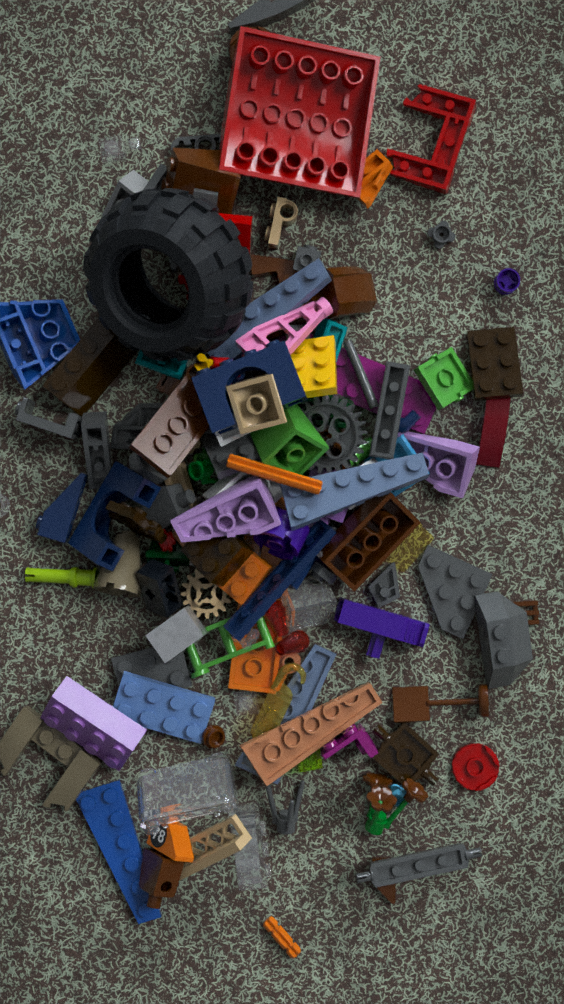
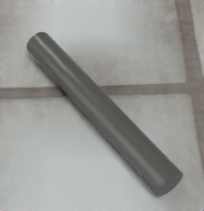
[343,340,378,409]

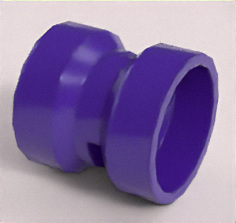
[494,268,520,295]

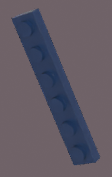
[223,519,336,642]

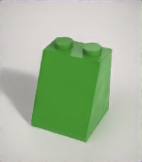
[250,404,329,475]

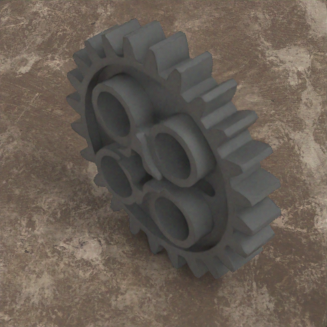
[301,395,368,474]

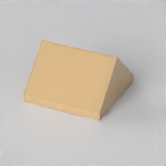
[226,374,287,434]

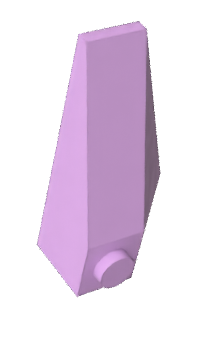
[397,431,480,498]
[170,476,281,543]

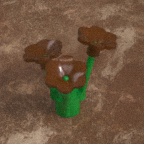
[362,772,429,835]

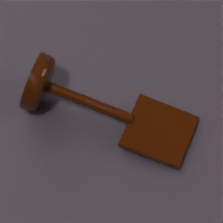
[392,684,489,723]

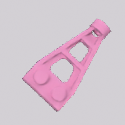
[236,297,333,355]

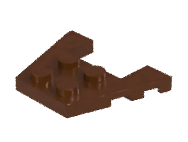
[250,255,323,342]

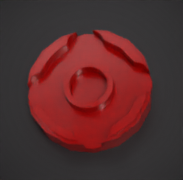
[452,743,499,791]

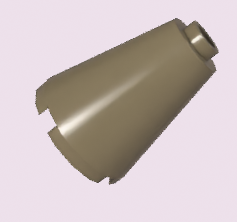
[93,531,141,598]

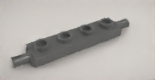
[355,843,482,888]

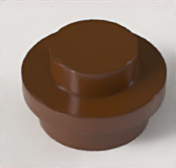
[202,724,225,748]

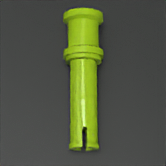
[25,566,99,589]

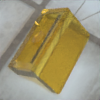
[387,523,434,572]

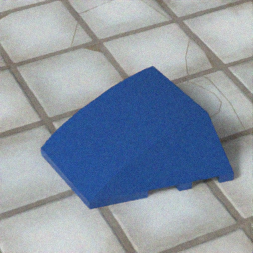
[0,299,80,390]

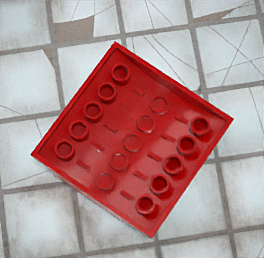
[219,26,381,199]

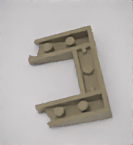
[0,706,103,811]

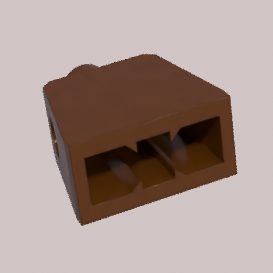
[139,847,184,909]

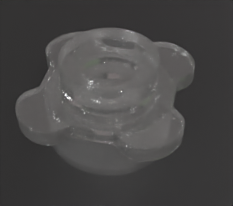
[232,628,260,650]

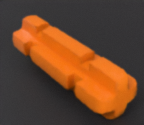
[263,916,301,959]

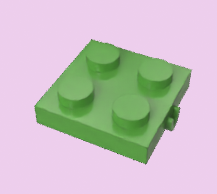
[414,347,473,411]

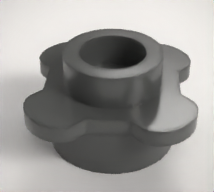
[427,221,455,249]

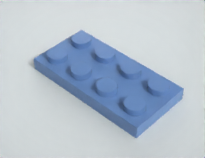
[112,671,215,744]

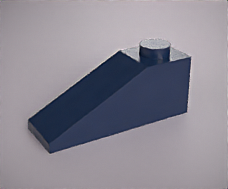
[36,473,88,543]

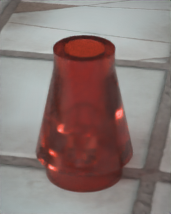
[264,600,288,638]
[275,630,310,656]

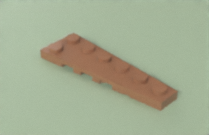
[240,682,383,786]

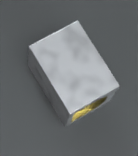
[145,605,208,663]

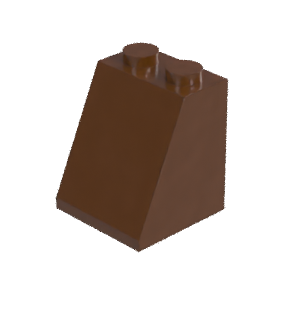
[162,148,241,214]

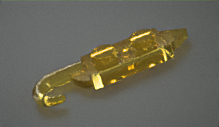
[250,663,306,739]

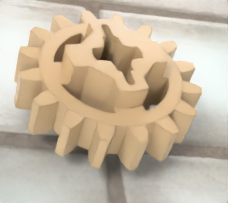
[181,569,231,619]

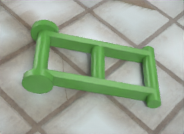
[186,616,275,679]

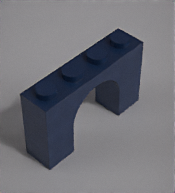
[191,340,308,436]
[68,461,161,572]

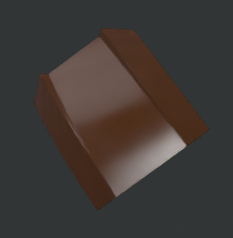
[322,266,377,319]

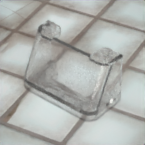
[136,752,241,836]

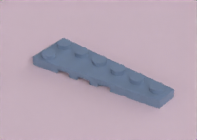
[208,258,332,360]
[280,452,429,531]
[235,644,336,785]

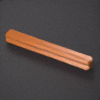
[226,454,322,494]

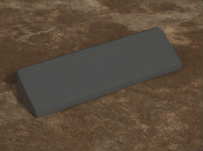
[369,361,410,460]

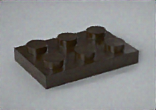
[466,327,524,401]

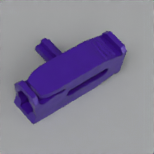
[333,597,430,659]

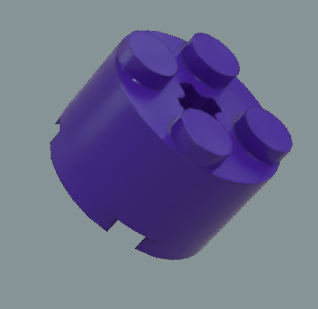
[253,505,310,560]

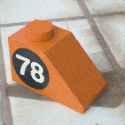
[146,814,194,863]

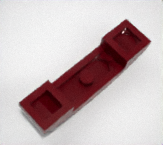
[476,398,511,468]

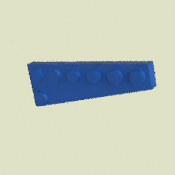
[76,779,162,924]

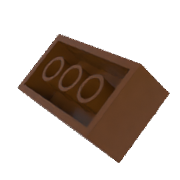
[316,492,421,592]

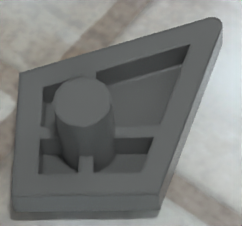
[368,562,400,608]

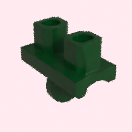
[146,540,190,573]

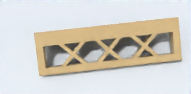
[179,814,252,881]

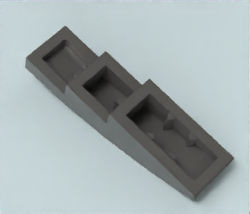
[228,0,314,35]

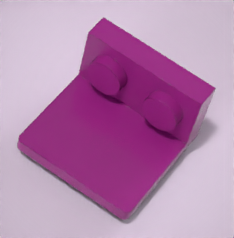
[321,722,378,760]

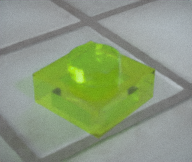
[297,748,323,772]

